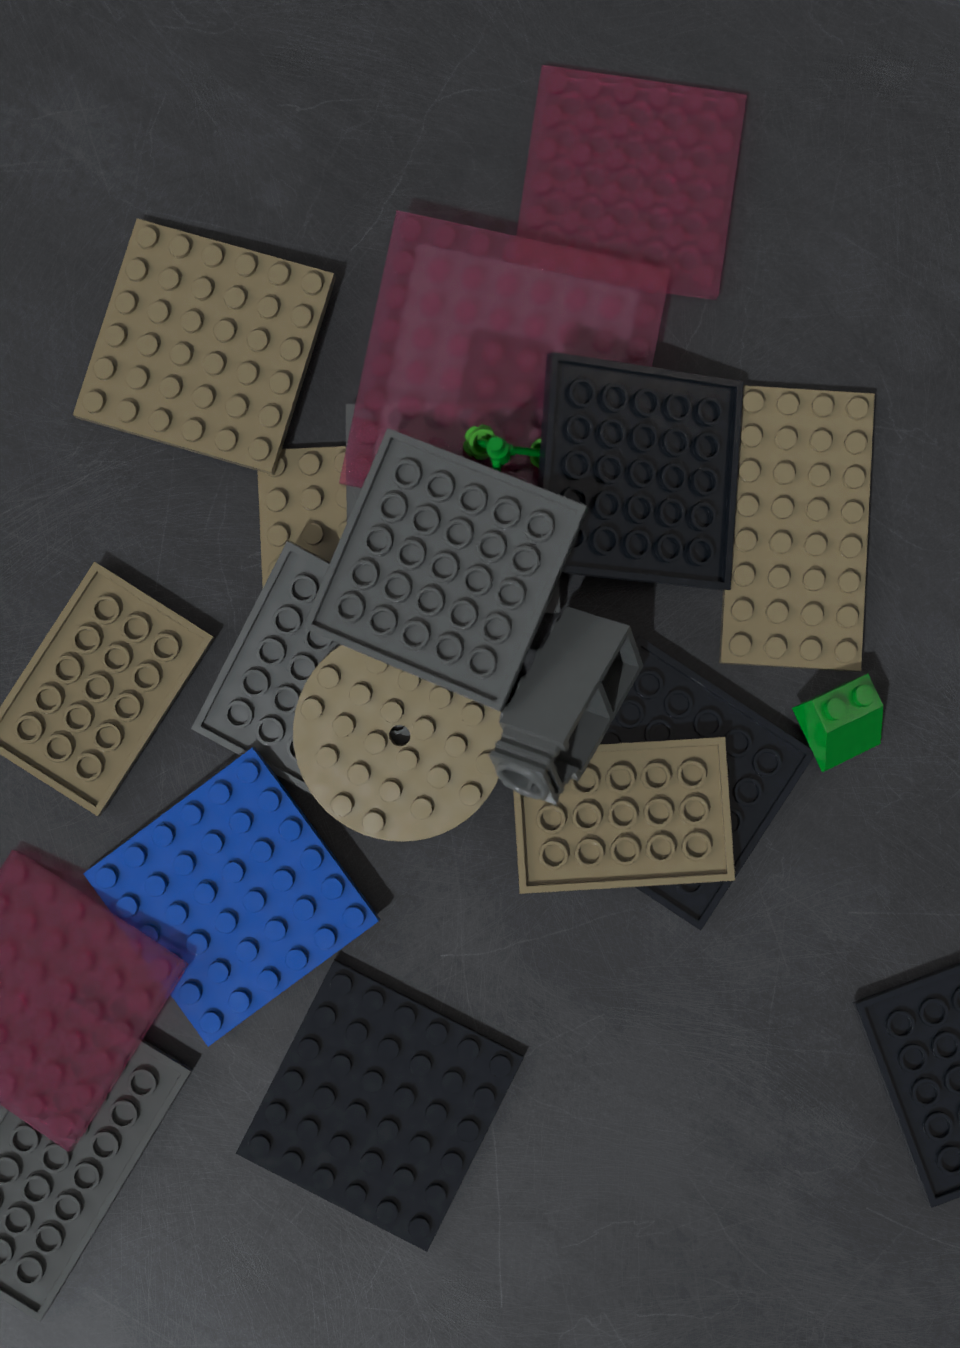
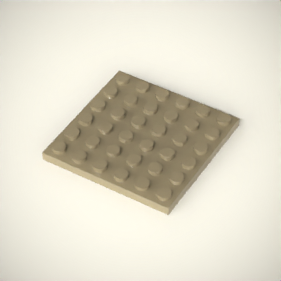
[73,219,336,475]

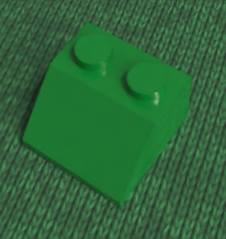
[792,674,883,772]

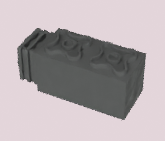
[489,607,644,805]

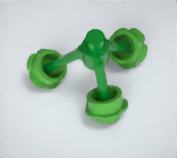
[463,424,541,472]

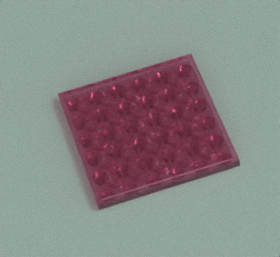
[512,65,746,300]
[0,850,189,1152]

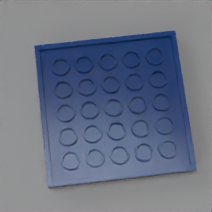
[83,747,381,1046]

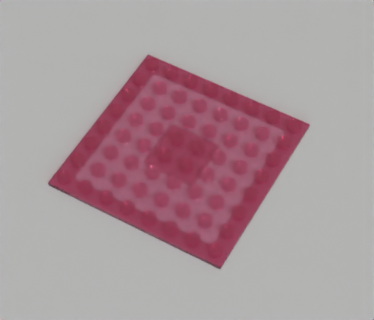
[339,210,671,489]

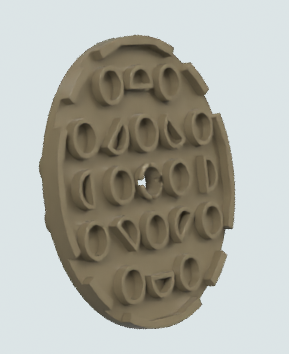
[293,645,503,842]

